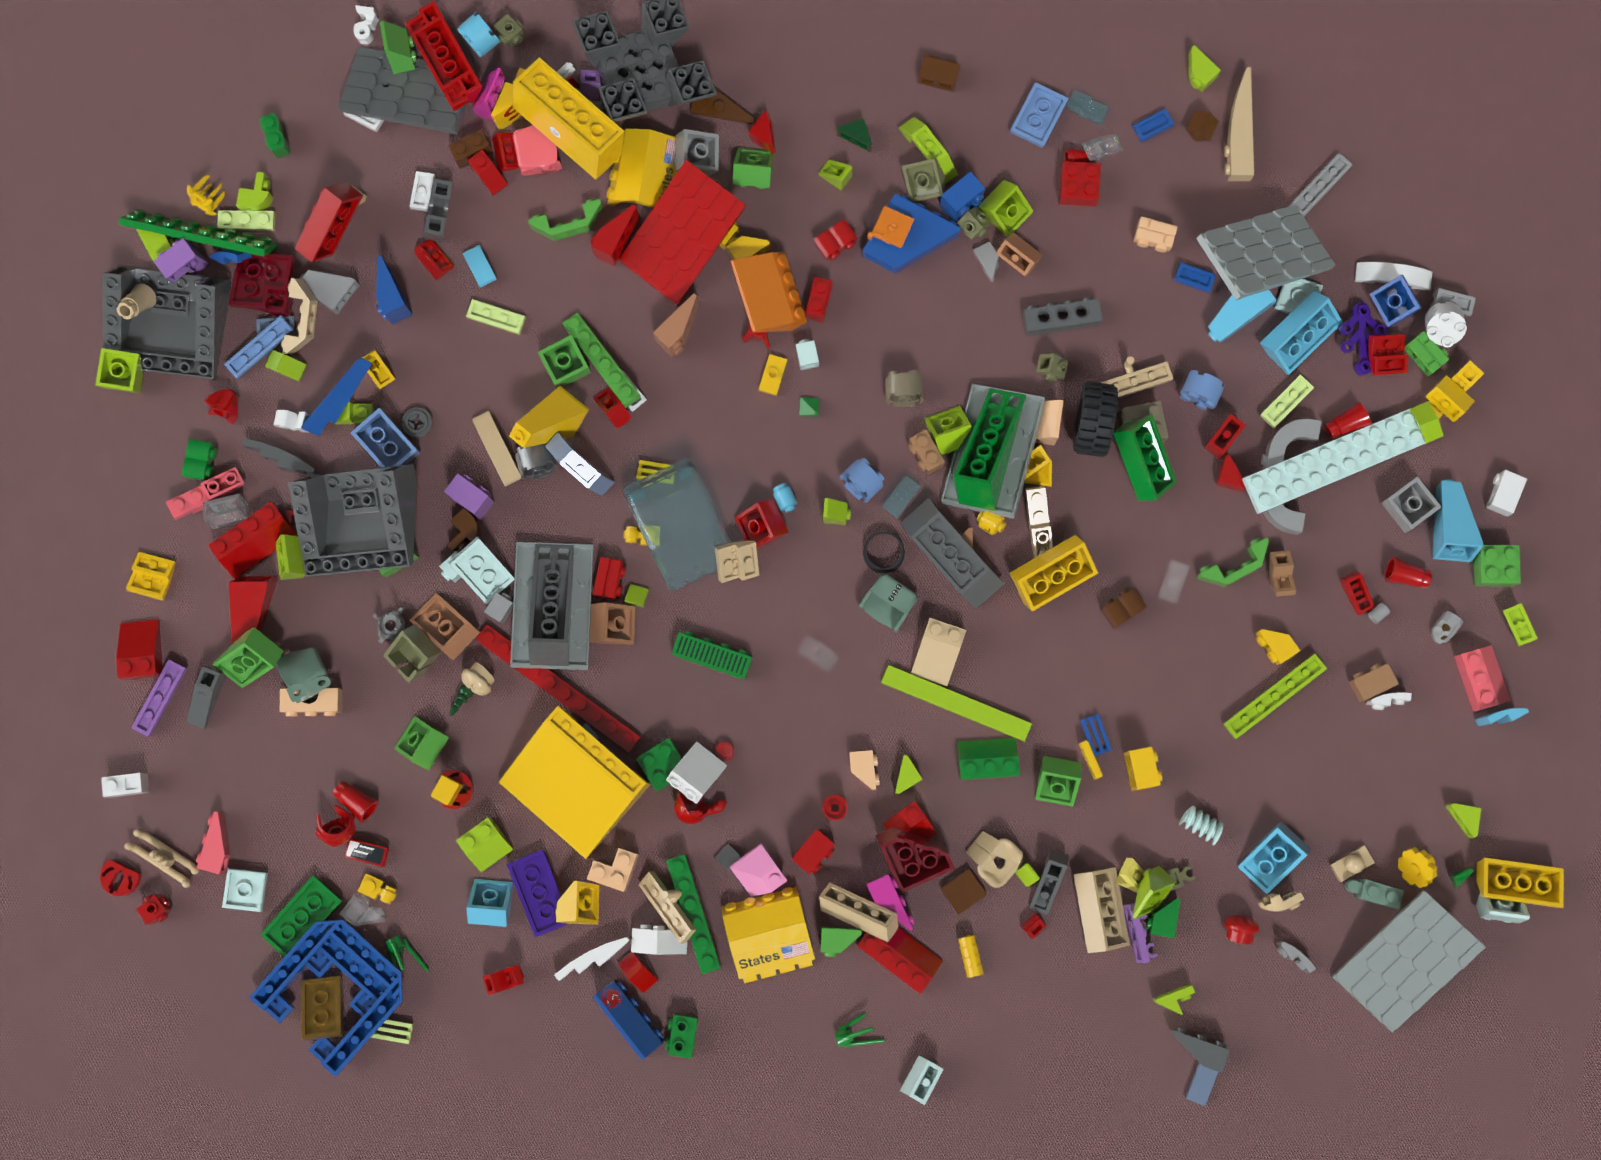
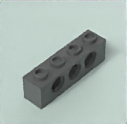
[1022,297,1103,336]

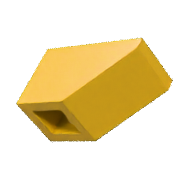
[1255,629,1300,665]

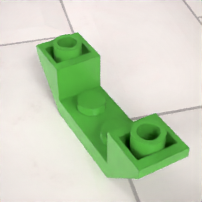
[528,199,603,241]
[1197,537,1269,587]

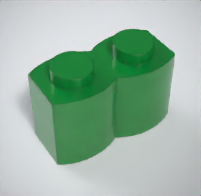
[260,113,290,158]
[181,439,217,481]

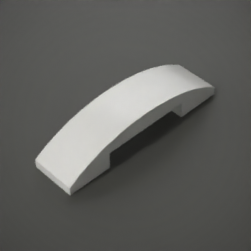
[1354,262,1432,291]

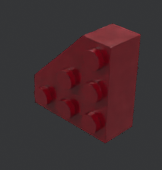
[875,828,955,894]

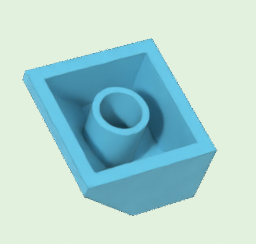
[467,879,513,927]

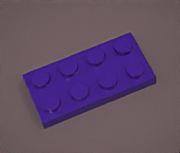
[507,849,567,938]

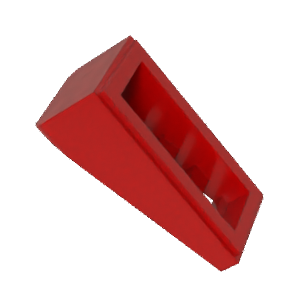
[1339,572,1375,616]

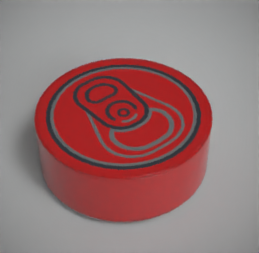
[715,742,735,761]

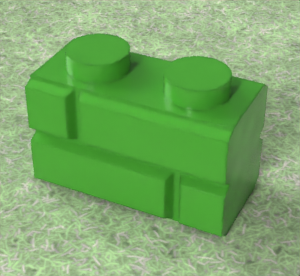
[1404,331,1450,377]

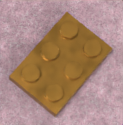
[301,976,343,1041]

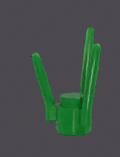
[386,935,429,972]
[834,1013,885,1048]

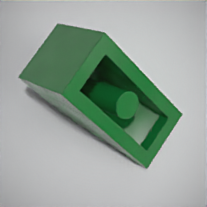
[1146,898,1181,939]

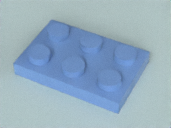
[1010,82,1069,148]

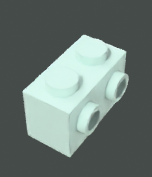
[900,1056,944,1105]

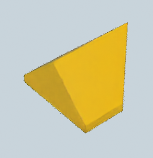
[1024,445,1052,486]

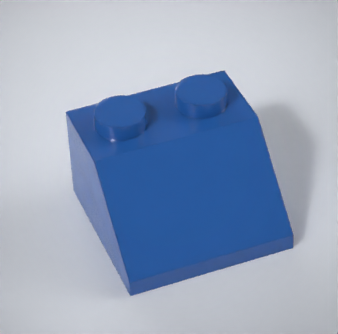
[1369,274,1422,327]

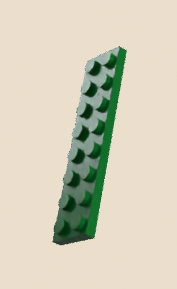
[119,209,278,257]

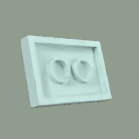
[448,537,515,604]

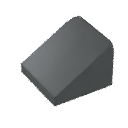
[715,844,742,871]

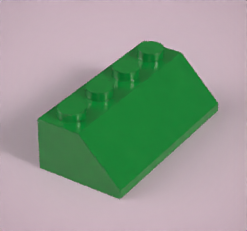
[1113,414,1177,501]

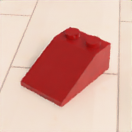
[590,205,640,266]
[116,619,163,680]

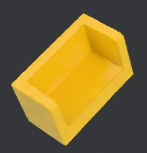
[1425,375,1475,422]
[431,775,463,806]

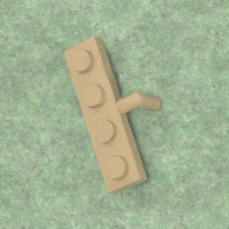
[1101,356,1174,398]
[639,871,696,944]

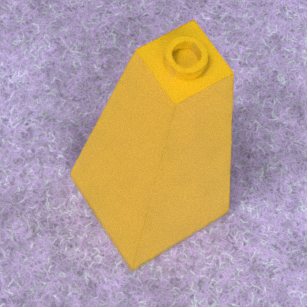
[509,386,589,448]

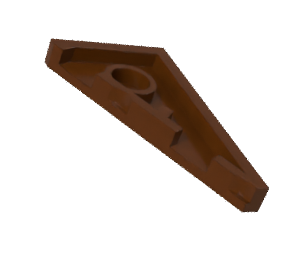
[690,89,755,125]

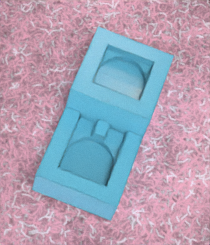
[463,245,497,288]

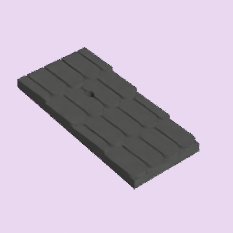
[338,47,477,135]

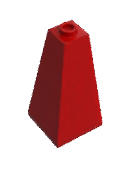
[229,576,278,644]

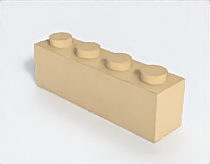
[819,883,898,942]

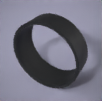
[863,532,905,573]

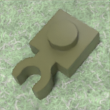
[1165,866,1195,891]

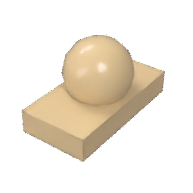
[1330,846,1375,882]

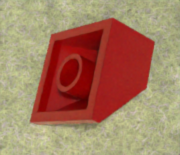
[883,801,937,838]

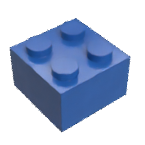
[940,171,985,222]

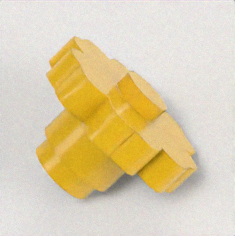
[1398,847,1437,888]

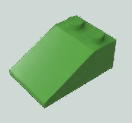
[212,627,283,688]

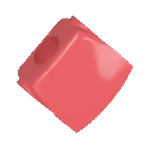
[513,125,562,176]

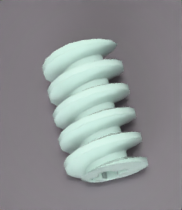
[1179,805,1224,846]

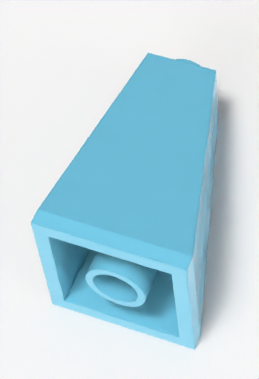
[1208,290,1277,343]
[1432,479,1483,562]

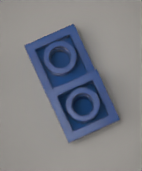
[210,249,251,264]

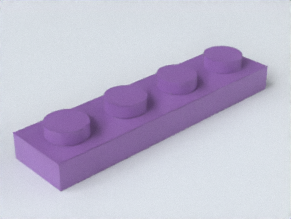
[131,659,187,737]

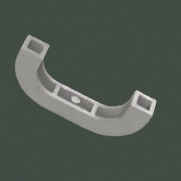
[1261,419,1321,535]

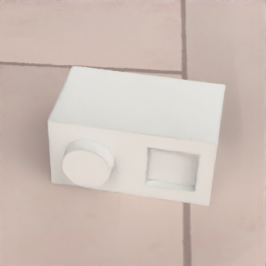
[1486,470,1527,516]
[101,773,149,798]

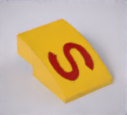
[491,68,525,130]

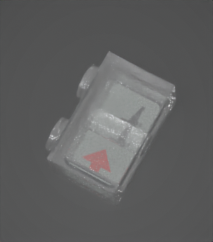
[203,494,249,529]

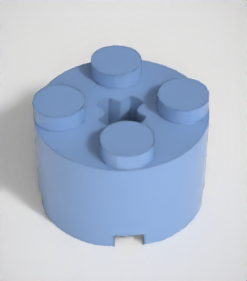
[1180,370,1225,410]
[840,458,884,503]

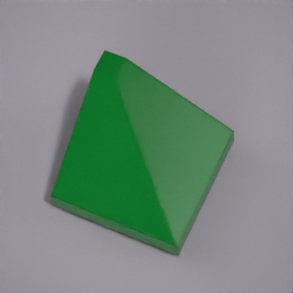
[799,397,819,417]
[1449,868,1473,888]

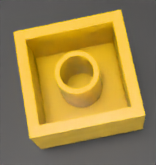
[1123,747,1162,791]

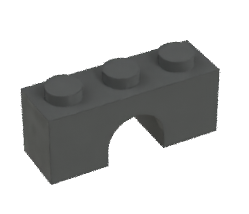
[423,178,453,242]

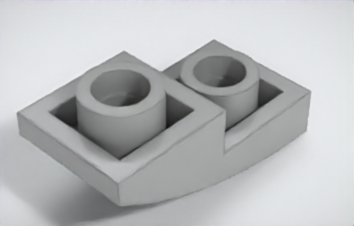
[1276,941,1316,973]

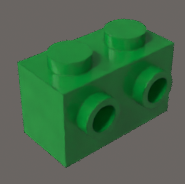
[665,1013,698,1058]

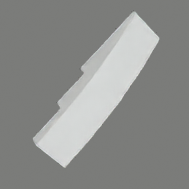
[554,937,631,981]

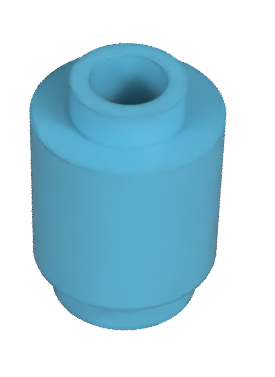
[773,483,798,513]

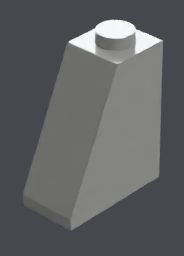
[299,270,360,315]

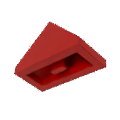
[748,111,776,154]
[1216,454,1246,492]
[618,952,658,993]

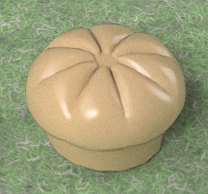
[461,662,495,696]

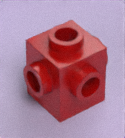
[135,894,172,925]

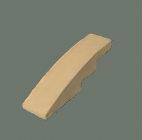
[472,411,521,487]

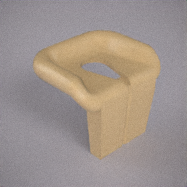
[966,831,1023,888]

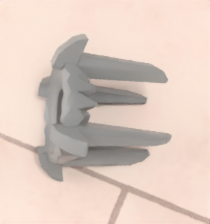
[373,607,405,644]

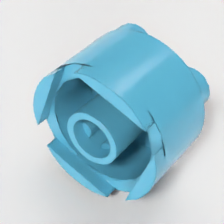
[457,12,500,58]

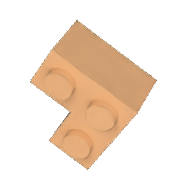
[587,848,639,892]

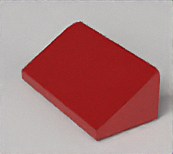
[492,133,520,172]
[414,239,454,280]

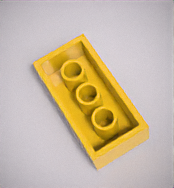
[1009,535,1098,612]

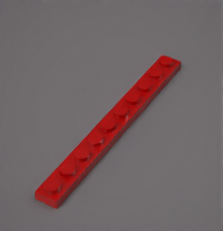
[475,625,641,753]

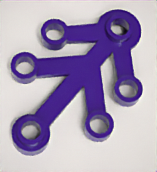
[1339,302,1387,376]

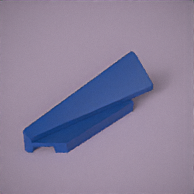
[301,357,372,436]

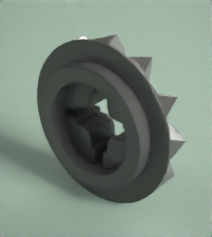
[402,408,432,438]

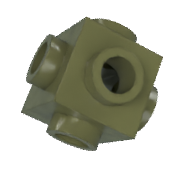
[494,14,525,48]
[957,207,991,240]
[1036,353,1068,382]

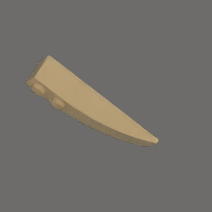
[1224,67,1254,181]

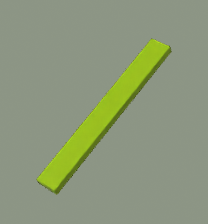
[881,665,1032,742]

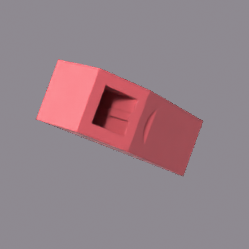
[196,811,230,874]

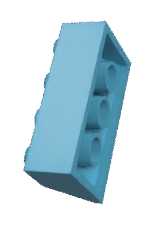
[1260,290,1343,375]

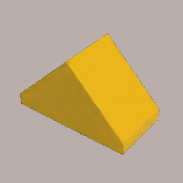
[363,350,395,389]

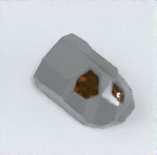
[1431,611,1463,644]

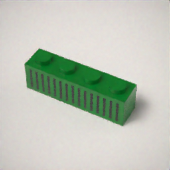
[671,631,753,680]

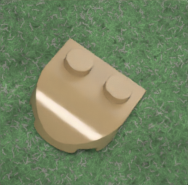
[1258,891,1304,911]

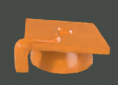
[868,206,914,248]

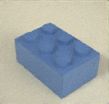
[351,408,420,467]

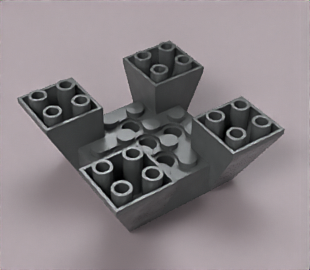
[572,0,717,122]

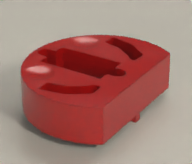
[442,770,474,809]
[100,860,142,896]

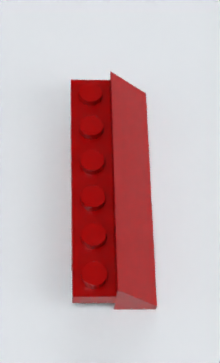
[405,1,483,111]

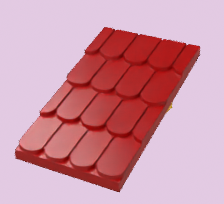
[619,160,746,306]

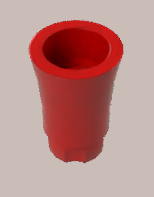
[1324,402,1371,440]
[1385,556,1432,588]
[333,781,379,823]

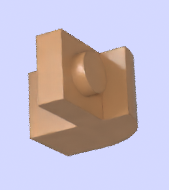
[1269,550,1296,597]

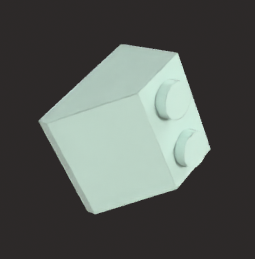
[1476,893,1530,923]

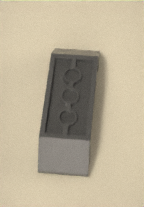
[901,498,1005,609]

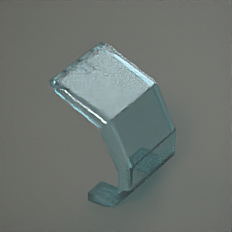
[623,458,732,591]

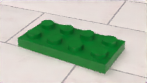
[260,875,343,957]

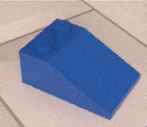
[376,255,412,324]

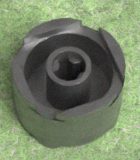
[515,443,558,481]

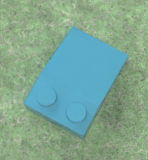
[1238,821,1310,894]

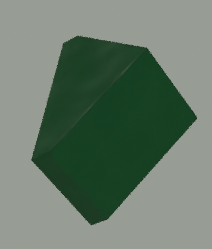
[837,119,872,152]

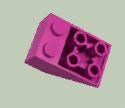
[472,68,507,122]
[866,874,915,931]

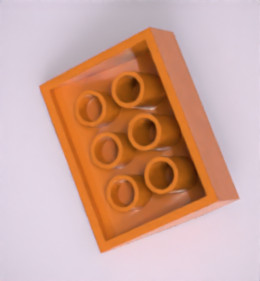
[731,252,807,332]

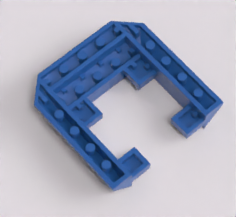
[248,920,403,1077]

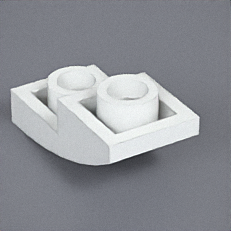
[1366,693,1412,710]

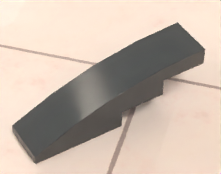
[243,438,319,475]

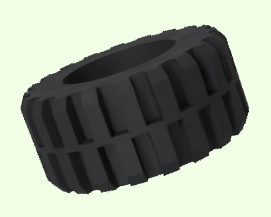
[1073,381,1118,457]

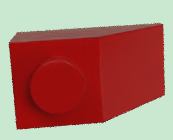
[467,150,508,196]
[593,387,632,429]

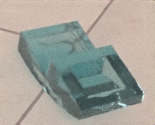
[1066,91,1109,126]
[882,475,921,518]

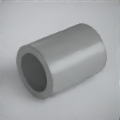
[1368,603,1390,624]

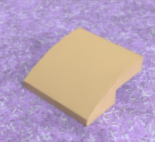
[715,541,759,583]

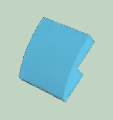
[1475,708,1529,726]

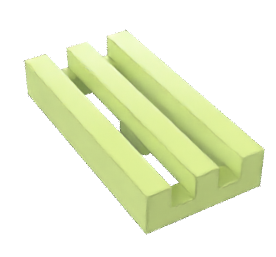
[371,1019,413,1044]

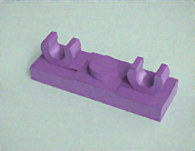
[1123,903,1157,964]

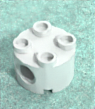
[1425,302,1467,347]

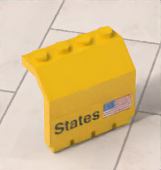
[606,129,677,208]
[721,887,815,984]

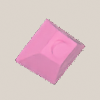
[729,844,787,897]

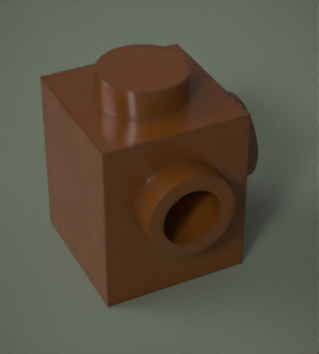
[1186,111,1219,142]

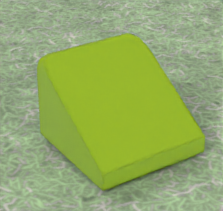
[625,584,649,608]
[1015,863,1040,887]

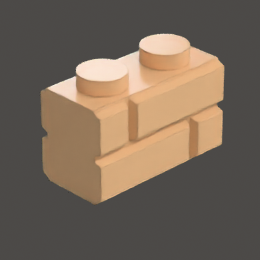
[1133,216,1178,253]

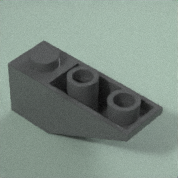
[187,666,227,729]
[1171,1027,1229,1073]

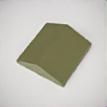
[902,158,945,202]

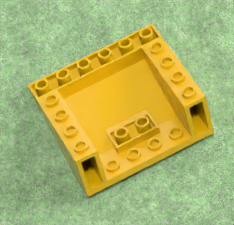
[499,706,650,859]

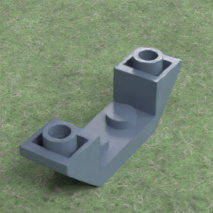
[545,432,615,496]

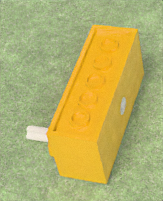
[512,57,625,180]

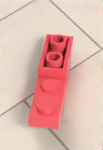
[166,467,244,520]

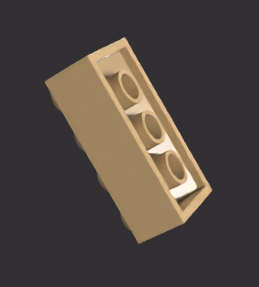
[1074,867,1130,953]

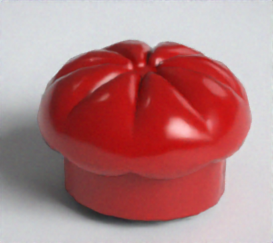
[1224,915,1259,945]

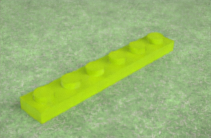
[1223,654,1327,739]

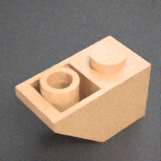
[849,750,880,790]

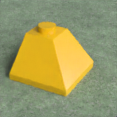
[556,881,600,925]

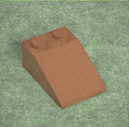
[653,294,699,357]
[410,593,480,660]

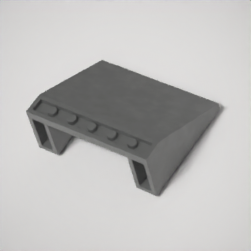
[102,265,230,379]
[288,464,417,577]

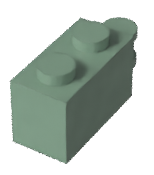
[1344,879,1404,910]

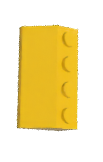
[1476,858,1564,908]

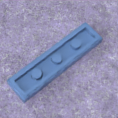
[224,315,294,379]

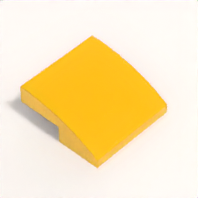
[126,552,175,601]

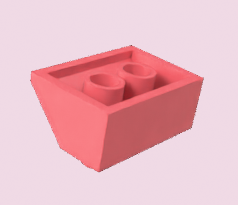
[1454,645,1511,712]

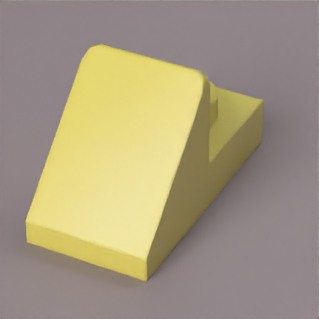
[1116,858,1145,893]

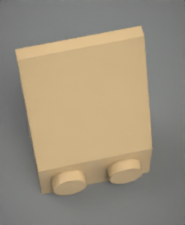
[911,618,966,687]

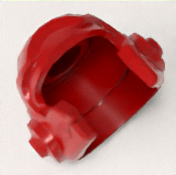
[315,805,356,847]

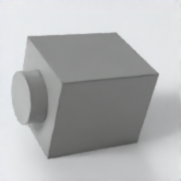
[484,593,513,624]

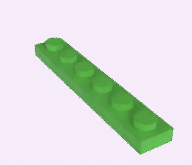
[562,312,641,408]

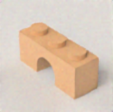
[280,688,343,717]

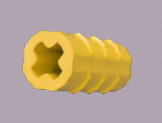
[958,935,984,978]

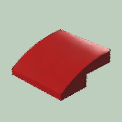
[1369,333,1409,376]

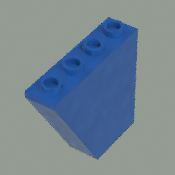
[862,194,961,274]

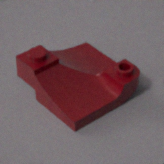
[229,254,295,316]

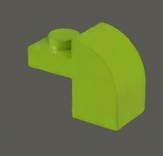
[236,172,274,211]

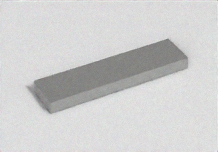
[1288,153,1353,217]

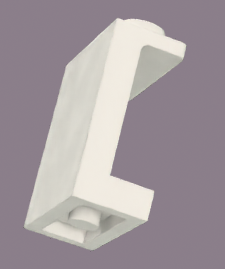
[666,742,727,804]

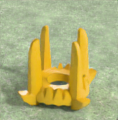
[187,175,225,215]

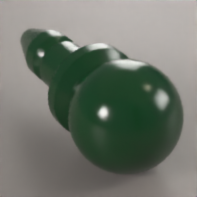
[449,684,474,716]

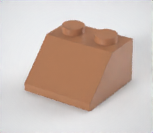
[590,602,636,645]

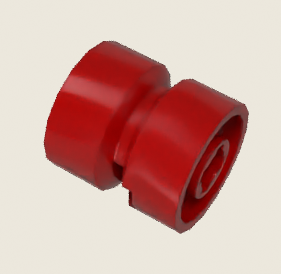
[822,795,848,821]

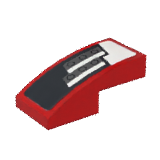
[344,838,389,867]

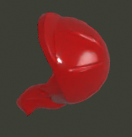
[674,791,727,824]

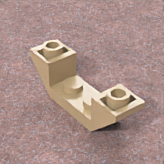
[282,278,318,354]

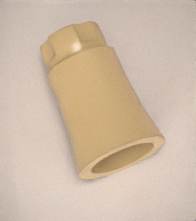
[117,284,156,319]

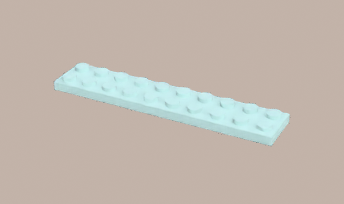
[1242,408,1425,514]

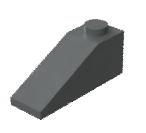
[1029,849,1069,915]

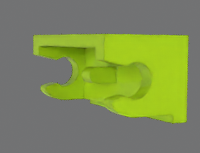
[1503,603,1538,646]

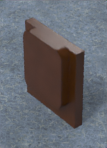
[941,869,987,915]

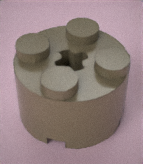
[885,370,924,407]

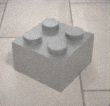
[675,129,719,177]
[1381,476,1441,533]

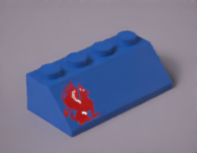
[593,979,664,1060]

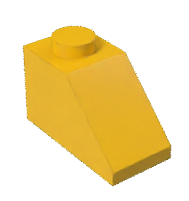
[726,236,771,260]

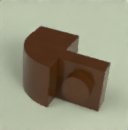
[447,508,480,552]

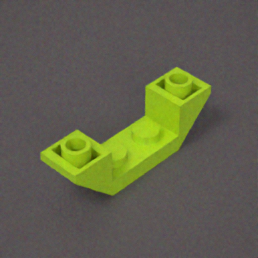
[899,117,958,185]

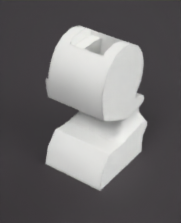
[354,5,379,45]
[273,410,310,433]

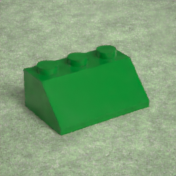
[957,738,1020,780]

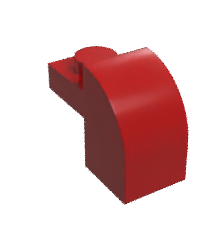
[482,965,524,996]

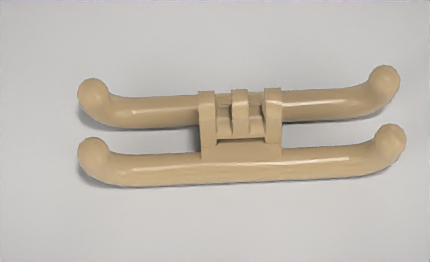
[124,829,200,888]

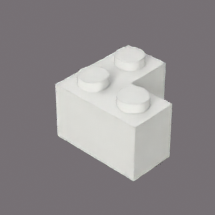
[631,924,687,955]

